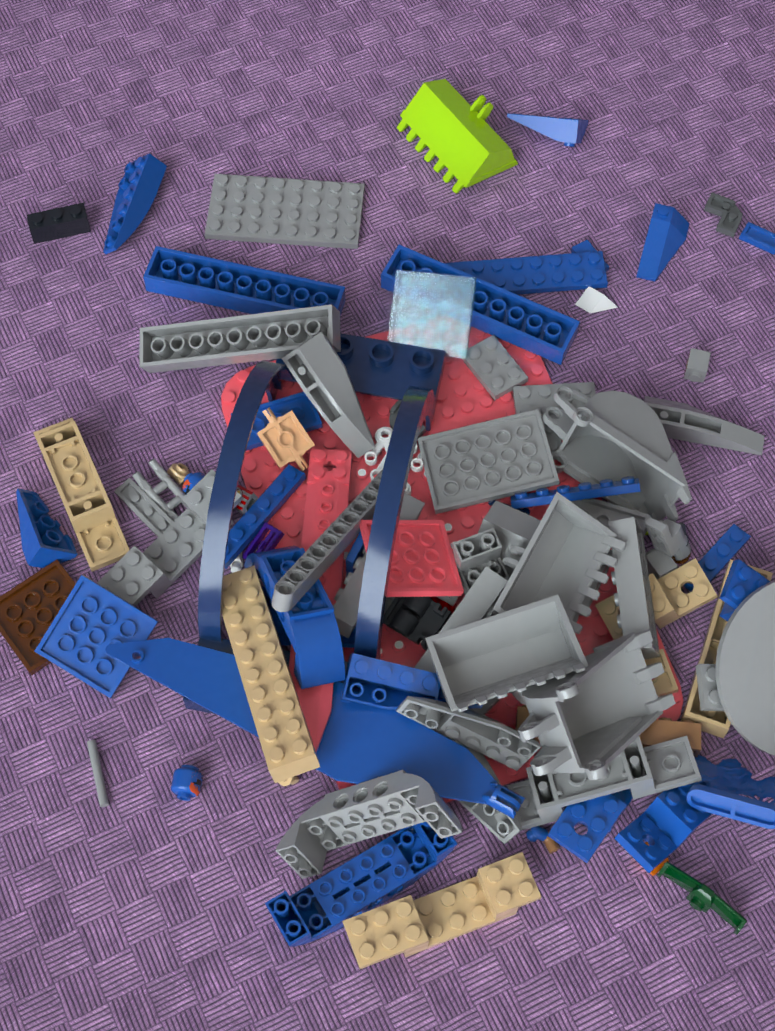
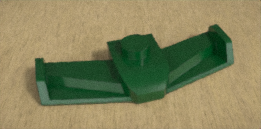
[657,861,747,935]

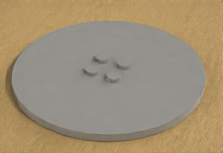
[716,580,775,756]

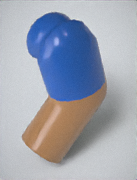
[526,826,560,854]

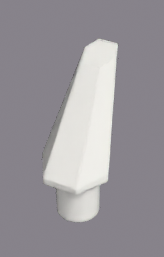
[230,552,243,573]

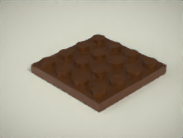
[0,560,75,676]

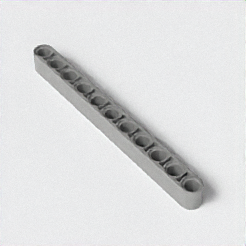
[272,470,383,612]

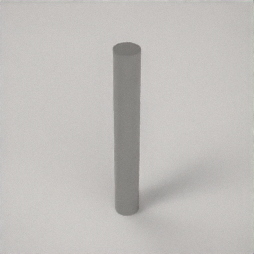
[87,740,109,807]

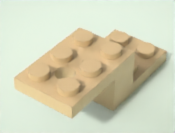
[595,558,718,640]

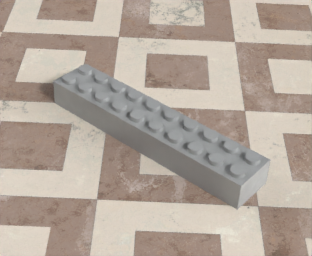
[139,304,341,373]

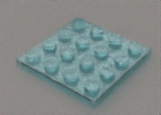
[388,270,477,359]

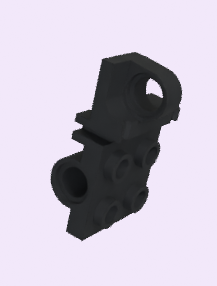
[383,597,452,650]

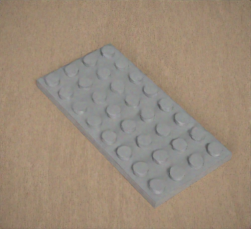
[205,174,365,249]

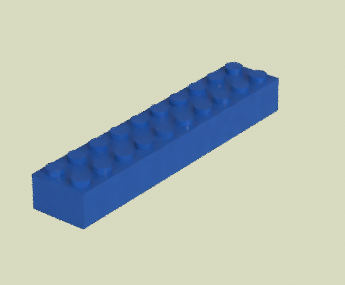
[381,245,580,365]
[143,246,346,316]

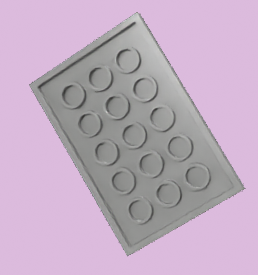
[417,409,560,514]

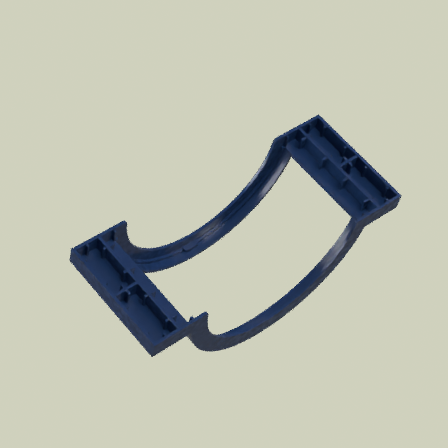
[183,333,446,714]

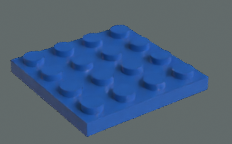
[34,575,159,698]

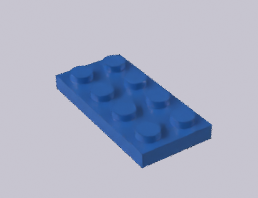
[231,392,322,451]

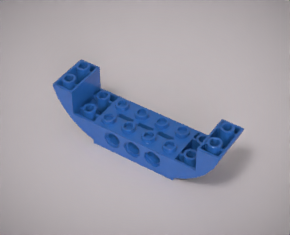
[244,546,345,689]
[265,822,457,947]

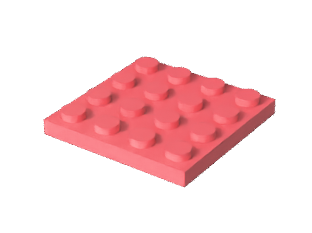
[359,520,464,597]

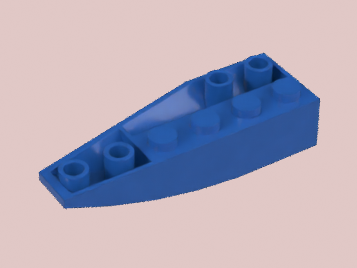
[103,153,167,254]
[342,653,483,710]

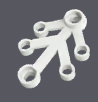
[364,427,423,496]

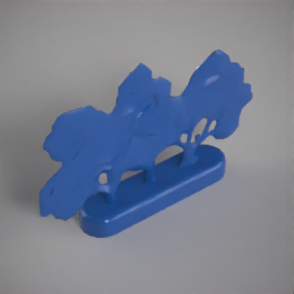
[681,755,775,829]

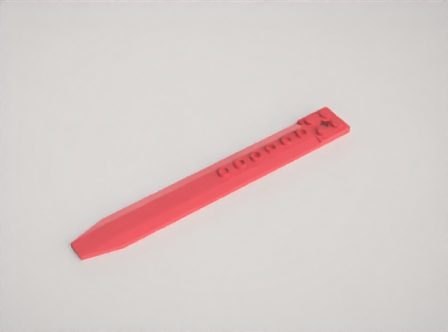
[289,449,352,753]

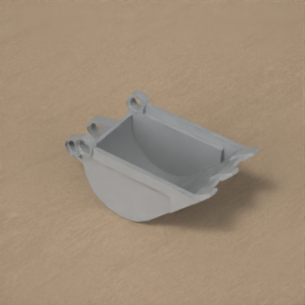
[542,386,692,522]
[518,630,676,780]

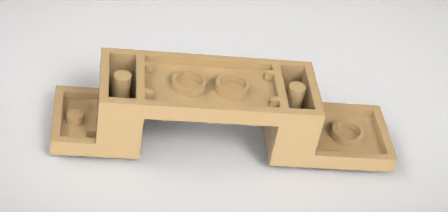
[33,418,130,572]
[343,852,542,969]

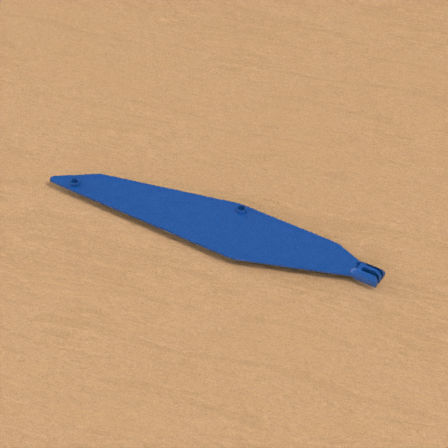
[105,638,525,819]

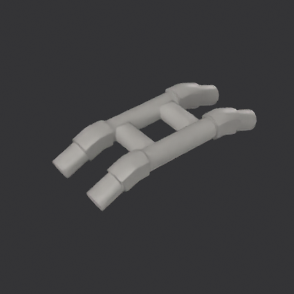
[132,458,187,522]

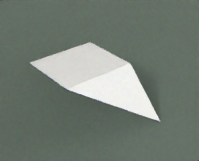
[575,287,618,314]

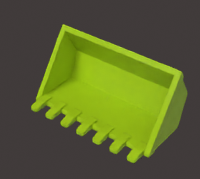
[397,79,518,193]

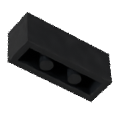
[27,203,91,244]

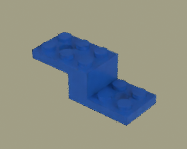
[614,782,712,873]
[547,789,633,863]

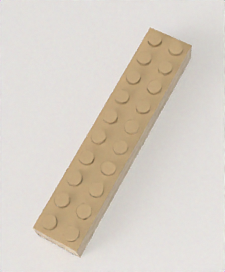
[221,566,320,783]

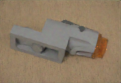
[645,517,691,564]

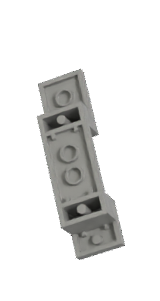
[97,469,243,606]
[508,736,702,831]

